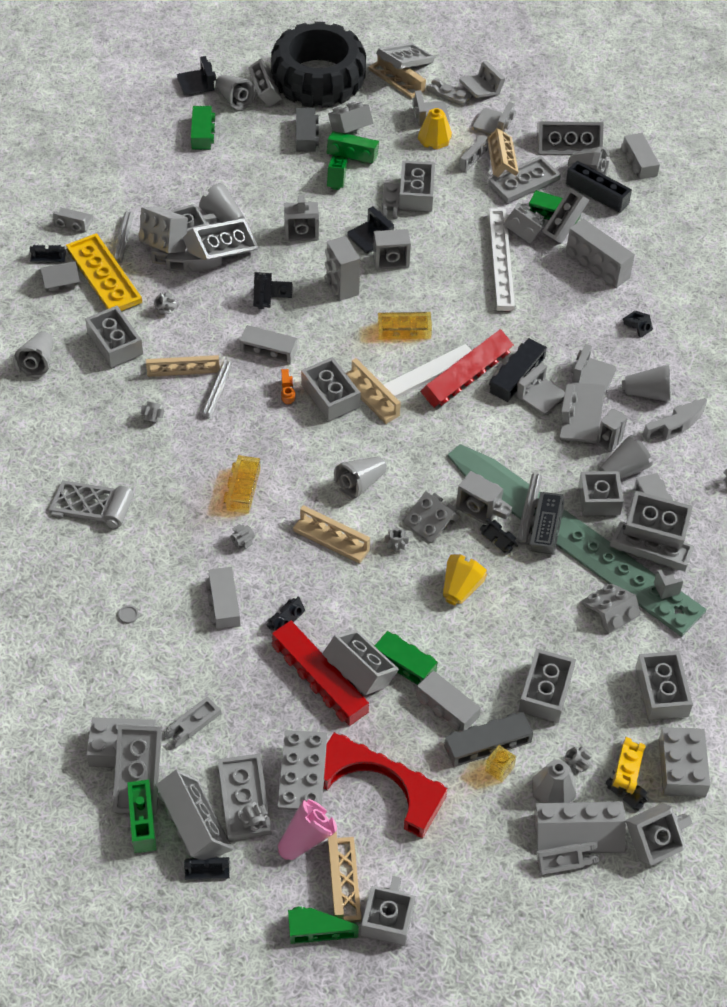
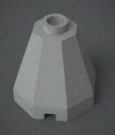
[568,147,609,176]
[532,760,576,803]

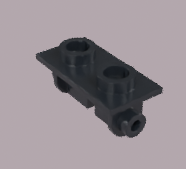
[30,245,66,262]
[253,272,272,309]
[271,281,293,298]
[480,517,518,554]
[266,596,305,631]
[605,770,649,811]
[184,857,230,880]

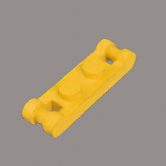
[612,737,646,794]

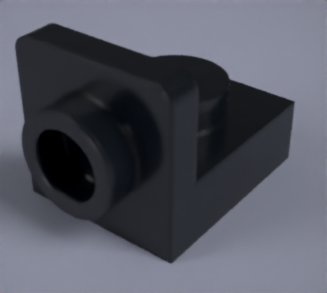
[623,310,653,338]

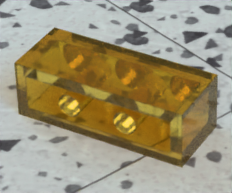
[377,312,432,340]
[223,455,261,514]

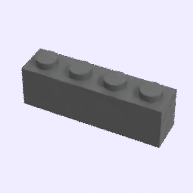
[444,712,533,767]

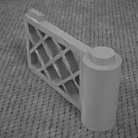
[49,480,134,528]

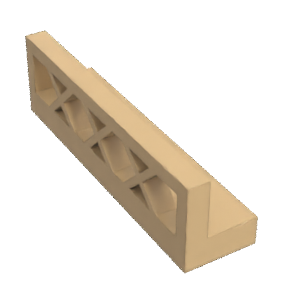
[368,55,426,99]
[487,128,519,177]
[146,355,220,377]
[346,358,401,424]
[293,505,370,564]
[328,831,362,922]

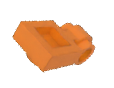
[281,369,296,404]

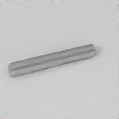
[113,211,134,263]
[202,361,232,419]
[517,473,542,544]

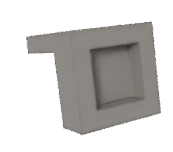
[654,570,684,599]

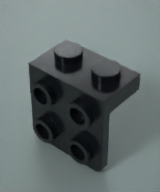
[177,56,216,96]
[347,206,394,253]

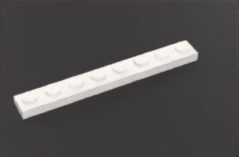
[489,208,515,311]

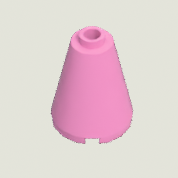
[278,799,337,860]

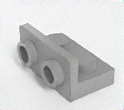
[53,208,93,232]

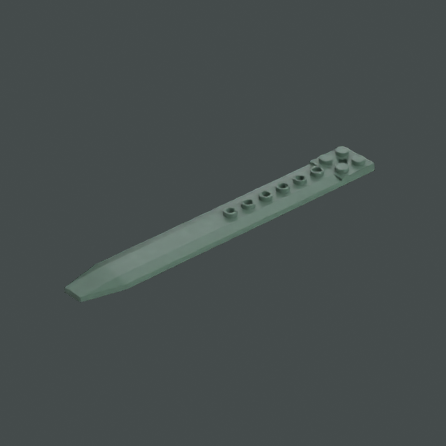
[448,444,707,637]

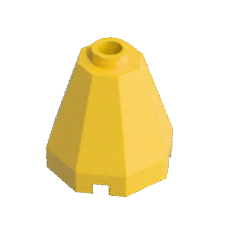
[418,108,452,150]
[443,554,487,605]

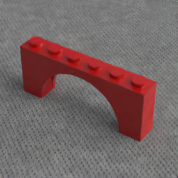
[323,732,448,839]

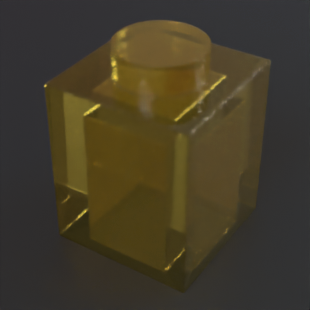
[485,745,517,783]

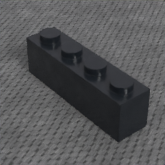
[566,161,632,213]
[489,338,547,402]

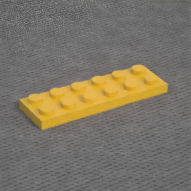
[66,233,143,311]

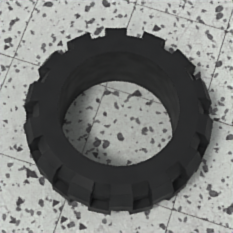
[271,21,366,108]

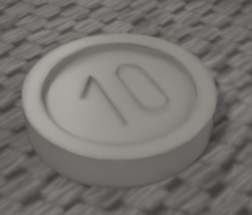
[118,605,139,623]

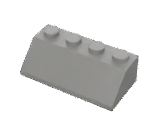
[537,121,604,155]
[183,218,259,261]
[156,770,233,860]
[534,801,626,853]

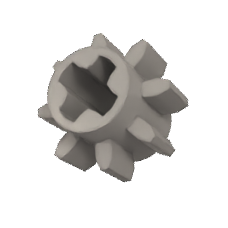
[154,292,176,314]
[140,401,164,422]
[230,524,255,549]
[384,527,409,552]
[565,746,591,774]
[240,802,268,830]

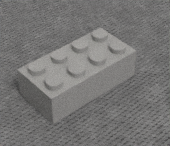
[566,219,635,288]

